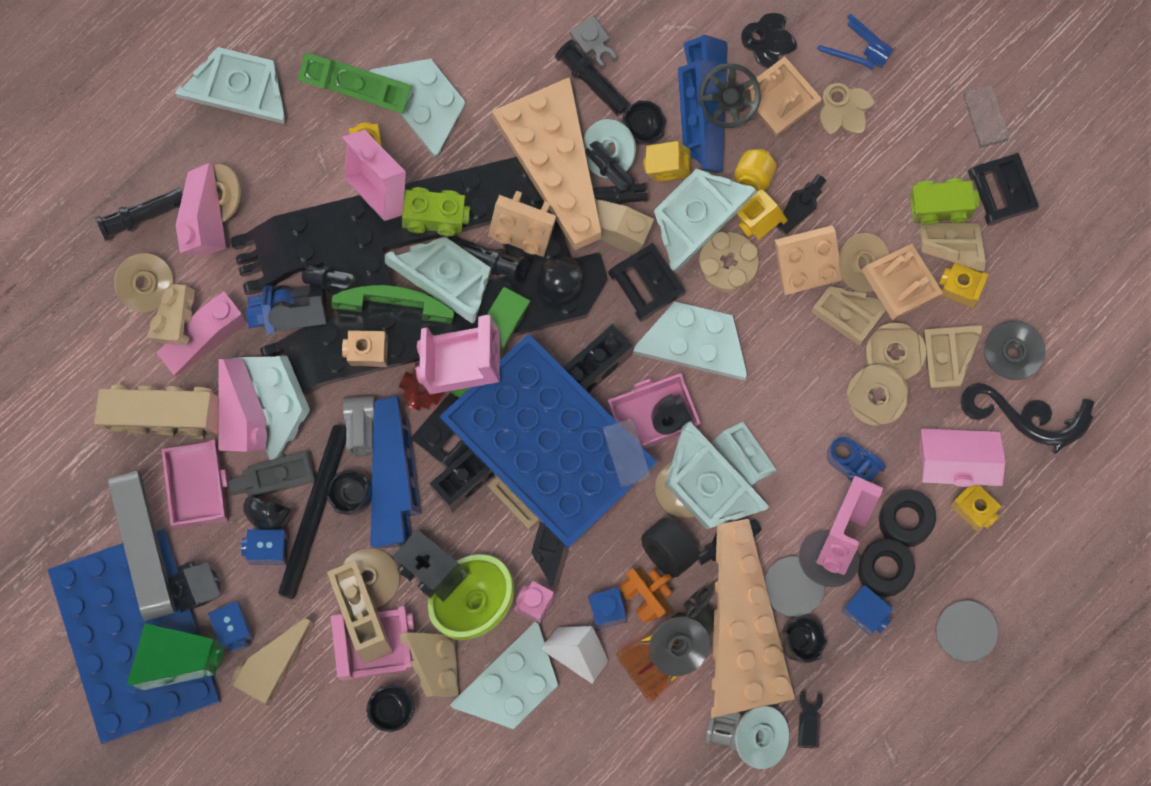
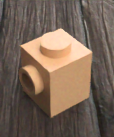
[342,331,388,367]

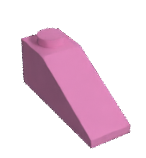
[176,163,226,257]
[156,291,247,376]
[218,359,267,452]

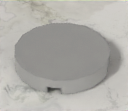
[764,556,825,618]
[935,600,998,663]

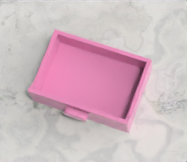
[342,130,406,221]
[608,373,701,449]
[919,429,1006,487]
[161,439,229,530]

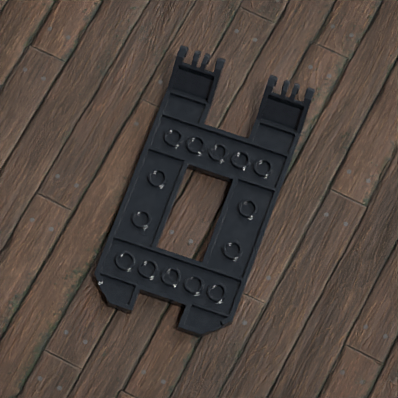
[230,157,607,396]

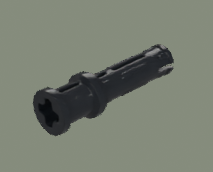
[555,39,631,117]
[95,187,183,241]
[447,235,530,284]

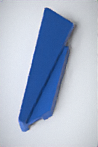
[678,35,728,173]
[370,396,421,548]

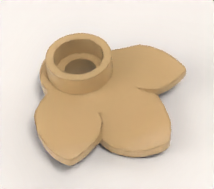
[820,83,875,135]

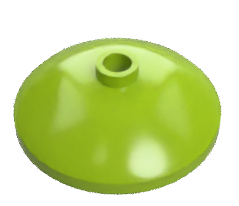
[428,554,514,640]

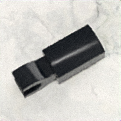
[798,693,823,749]

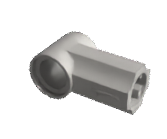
[343,396,375,457]

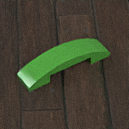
[297,52,412,114]
[331,285,454,324]
[450,287,531,398]

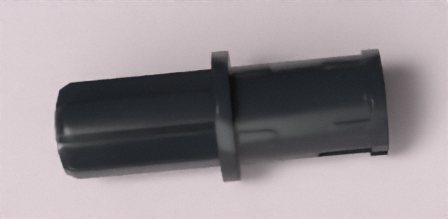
[585,141,634,192]
[593,183,648,205]
[302,265,356,291]

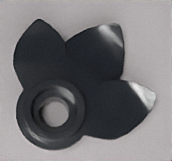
[741,13,797,69]

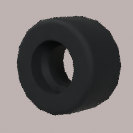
[879,489,936,547]
[641,518,699,577]
[858,539,915,597]

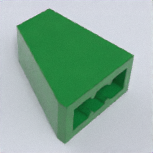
[127,623,224,690]

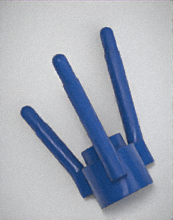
[817,14,894,70]

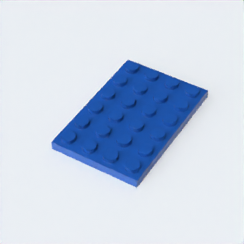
[440,333,657,550]
[47,529,221,744]

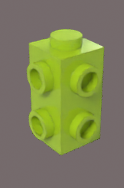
[909,178,979,225]
[402,187,470,236]

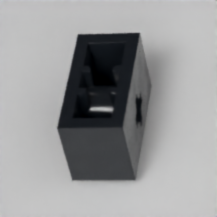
[392,529,468,602]

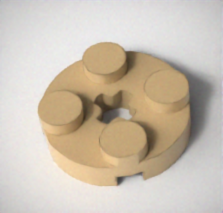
[699,232,759,293]
[865,323,926,382]
[847,364,909,425]

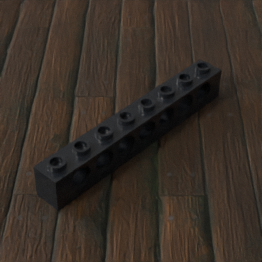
[429,324,633,512]

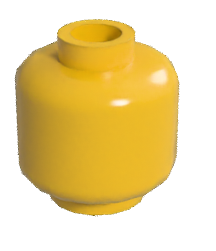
[734,149,777,191]

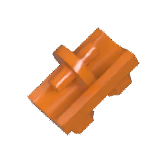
[619,567,674,623]

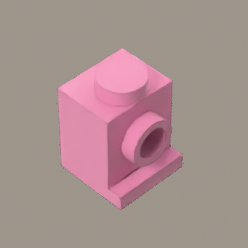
[513,581,555,625]

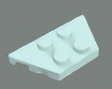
[175,47,285,124]
[370,59,466,160]
[654,169,758,273]
[385,237,491,323]
[633,301,747,381]
[230,356,310,460]
[665,421,769,529]
[450,621,558,730]

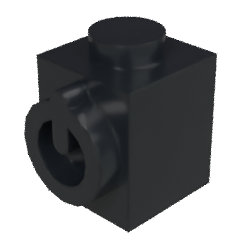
[168,561,221,613]

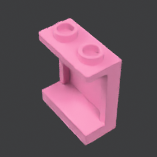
[416,315,500,394]
[816,476,883,575]
[331,606,415,681]

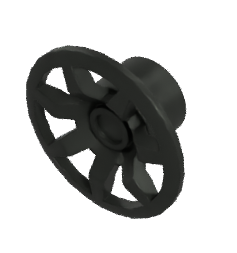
[698,63,761,128]
[670,585,715,635]

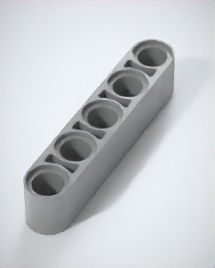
[108,470,176,621]

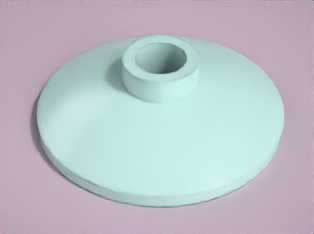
[583,119,636,178]
[735,706,789,769]

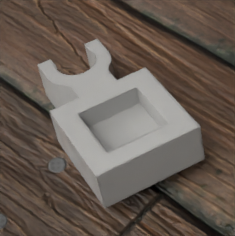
[570,16,617,71]

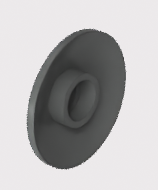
[984,321,1045,380]
[799,531,860,587]
[649,616,710,676]

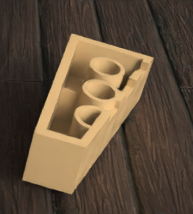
[94,385,219,440]

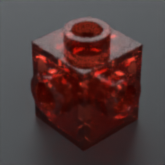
[398,362,443,411]

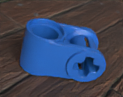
[826,437,886,482]

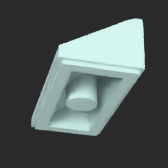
[713,421,777,487]

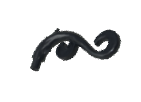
[960,383,1095,454]

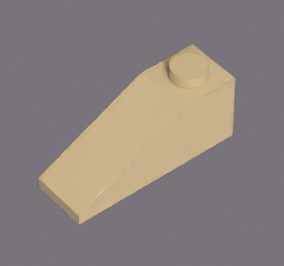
[595,199,654,255]
[327,560,393,664]
[232,618,314,707]

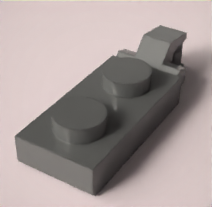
[228,451,315,497]

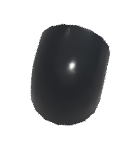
[651,394,692,435]

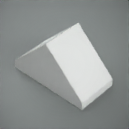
[541,626,609,684]

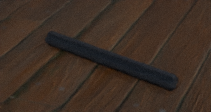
[278,425,346,599]

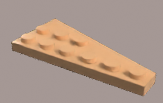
[492,77,601,250]
[711,519,795,718]

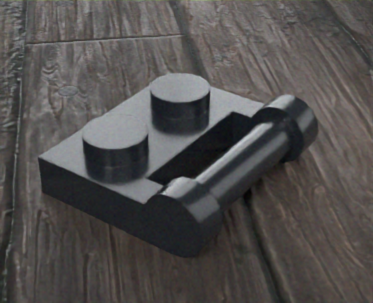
[967,153,1039,226]
[608,243,685,322]
[411,393,469,468]

